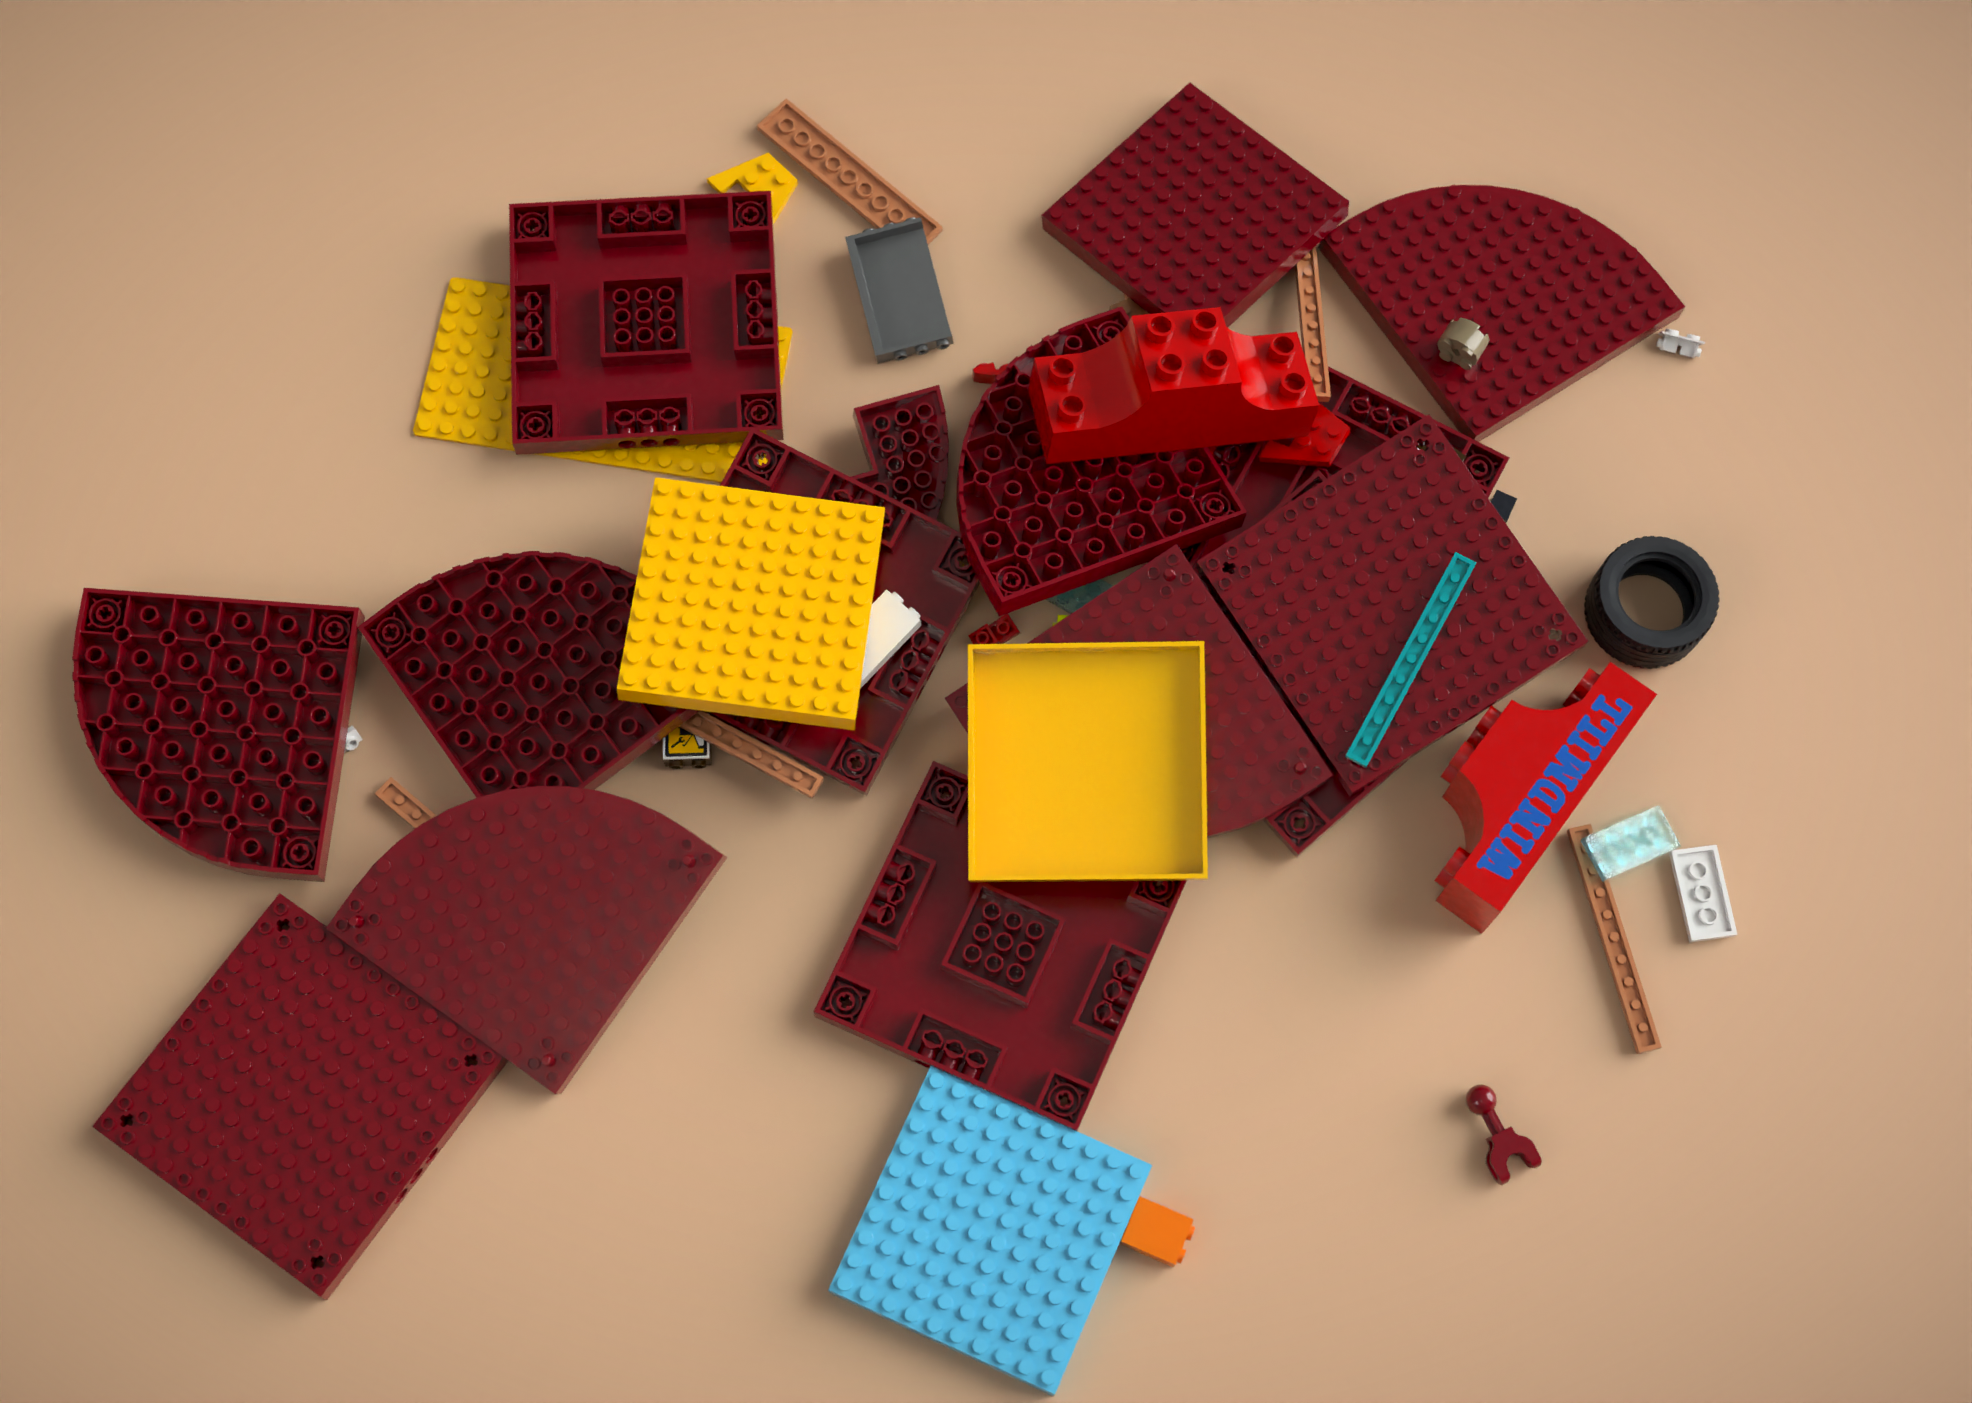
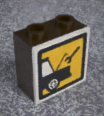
[663,727,712,769]

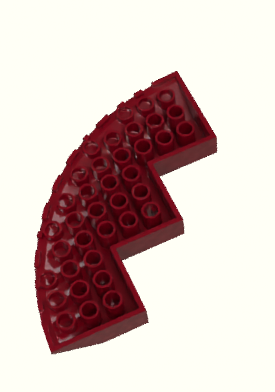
[851,385,949,520]

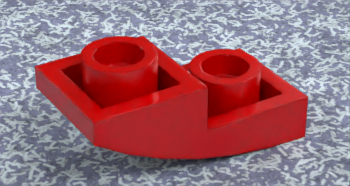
[972,362,1008,384]
[968,613,1020,644]

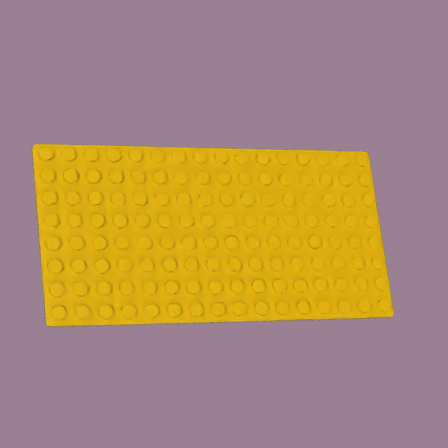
[413,277,793,483]

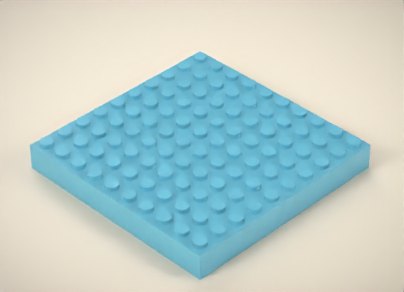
[828,1066,1152,1396]

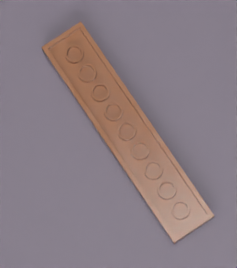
[757,98,943,245]

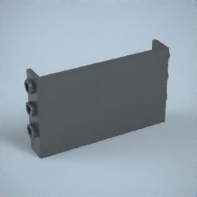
[845,217,954,363]

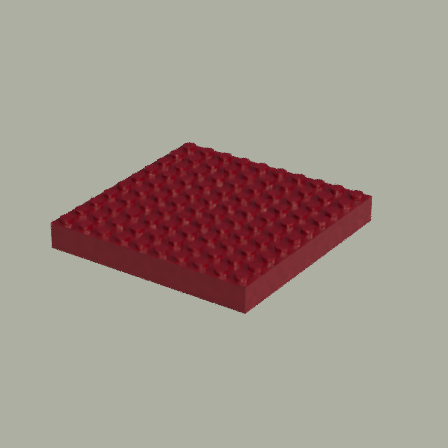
[1041,82,1349,327]

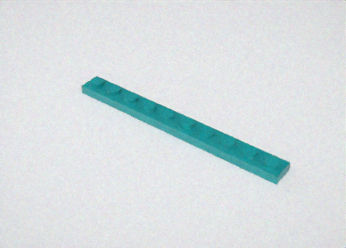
[1345,552,1476,768]

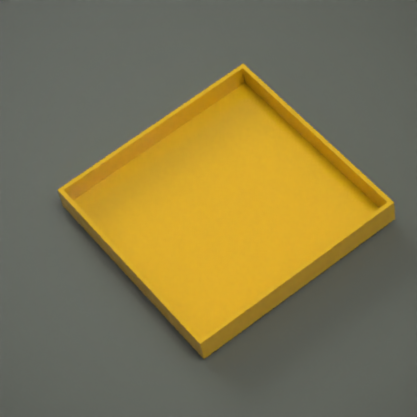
[617,477,885,730]
[968,641,1208,882]

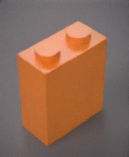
[1120,1196,1195,1267]

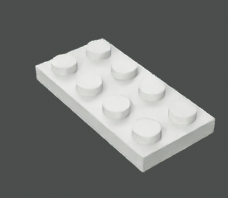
[1669,845,1738,943]

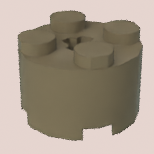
[1437,318,1490,370]

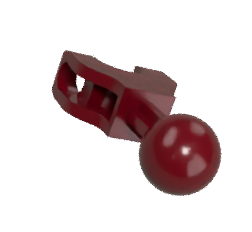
[1466,1084,1542,1185]

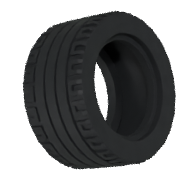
[1584,536,1720,669]

